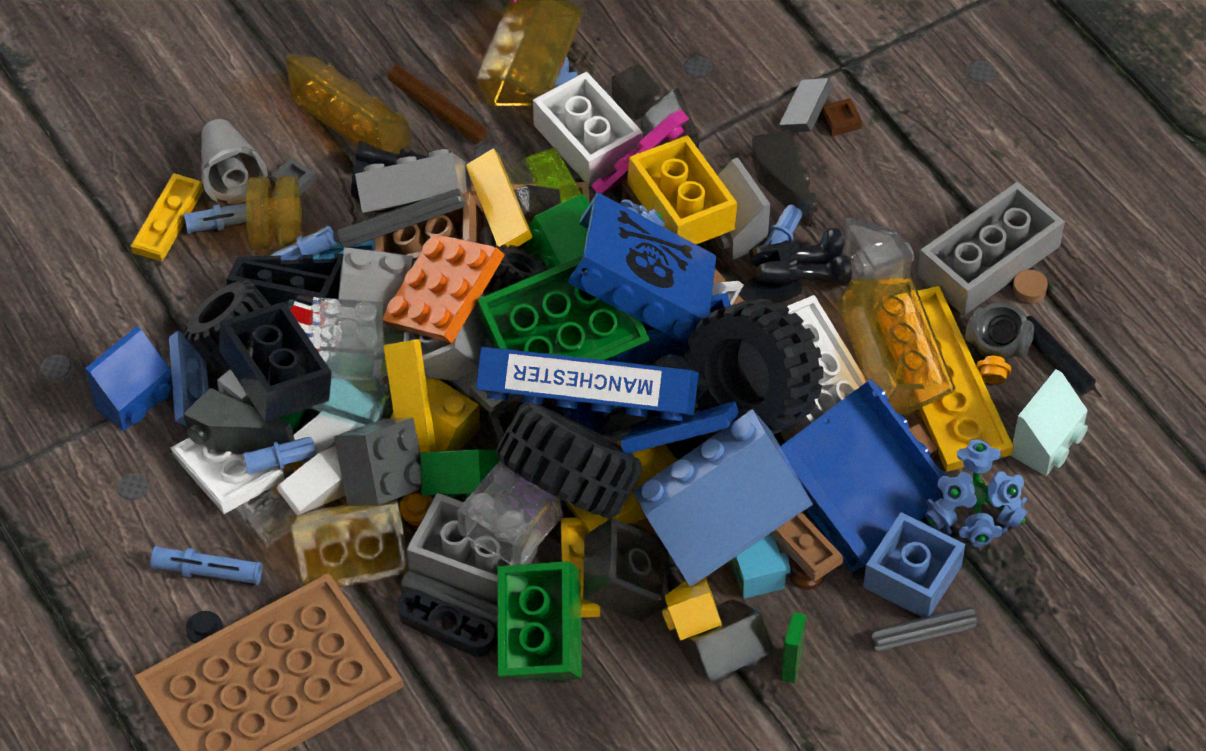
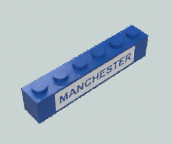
[476,347,699,421]

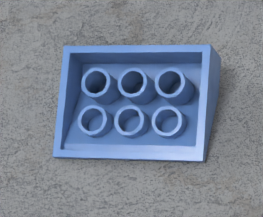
[633,409,813,586]

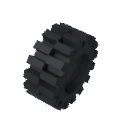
[488,244,549,291]

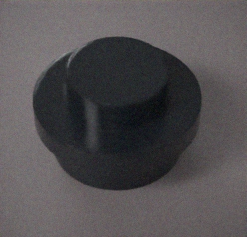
[186,611,223,643]

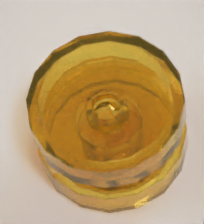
[246,176,302,250]

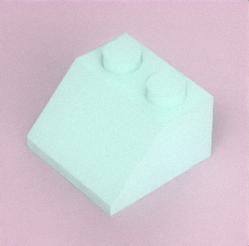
[1010,369,1088,476]

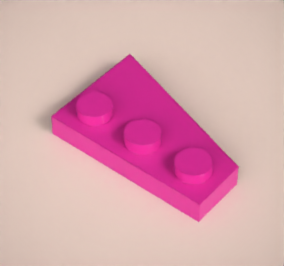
[591,109,689,194]

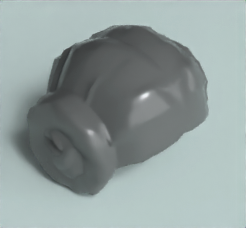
[965,302,1034,360]

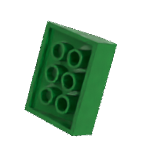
[476,255,650,396]

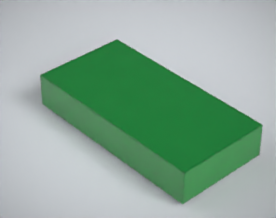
[781,612,807,683]

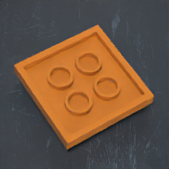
[381,234,505,343]

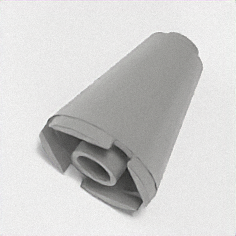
[201,119,268,204]

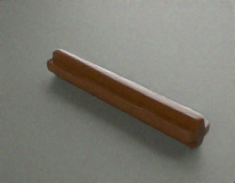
[387,64,487,143]

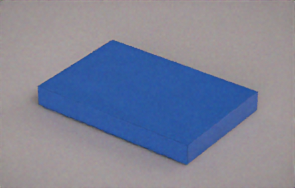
[620,401,739,454]

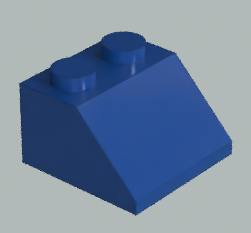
[85,326,173,431]

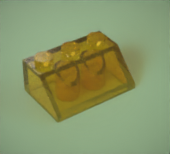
[288,499,409,587]

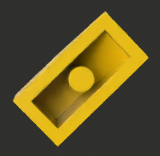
[662,577,722,640]

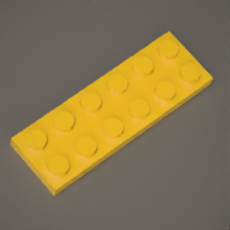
[874,286,1014,472]

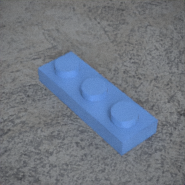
[169,331,209,426]

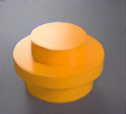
[977,356,1011,384]
[400,491,434,526]

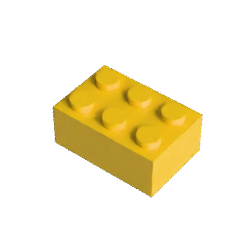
[627,135,738,244]

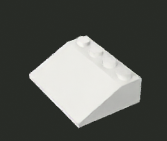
[738,295,867,442]

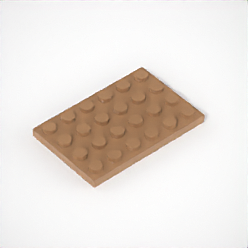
[134,573,403,751]

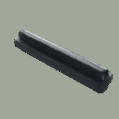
[1026,315,1096,395]

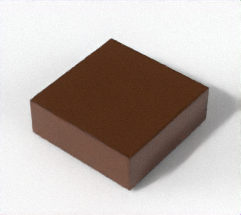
[820,98,862,137]

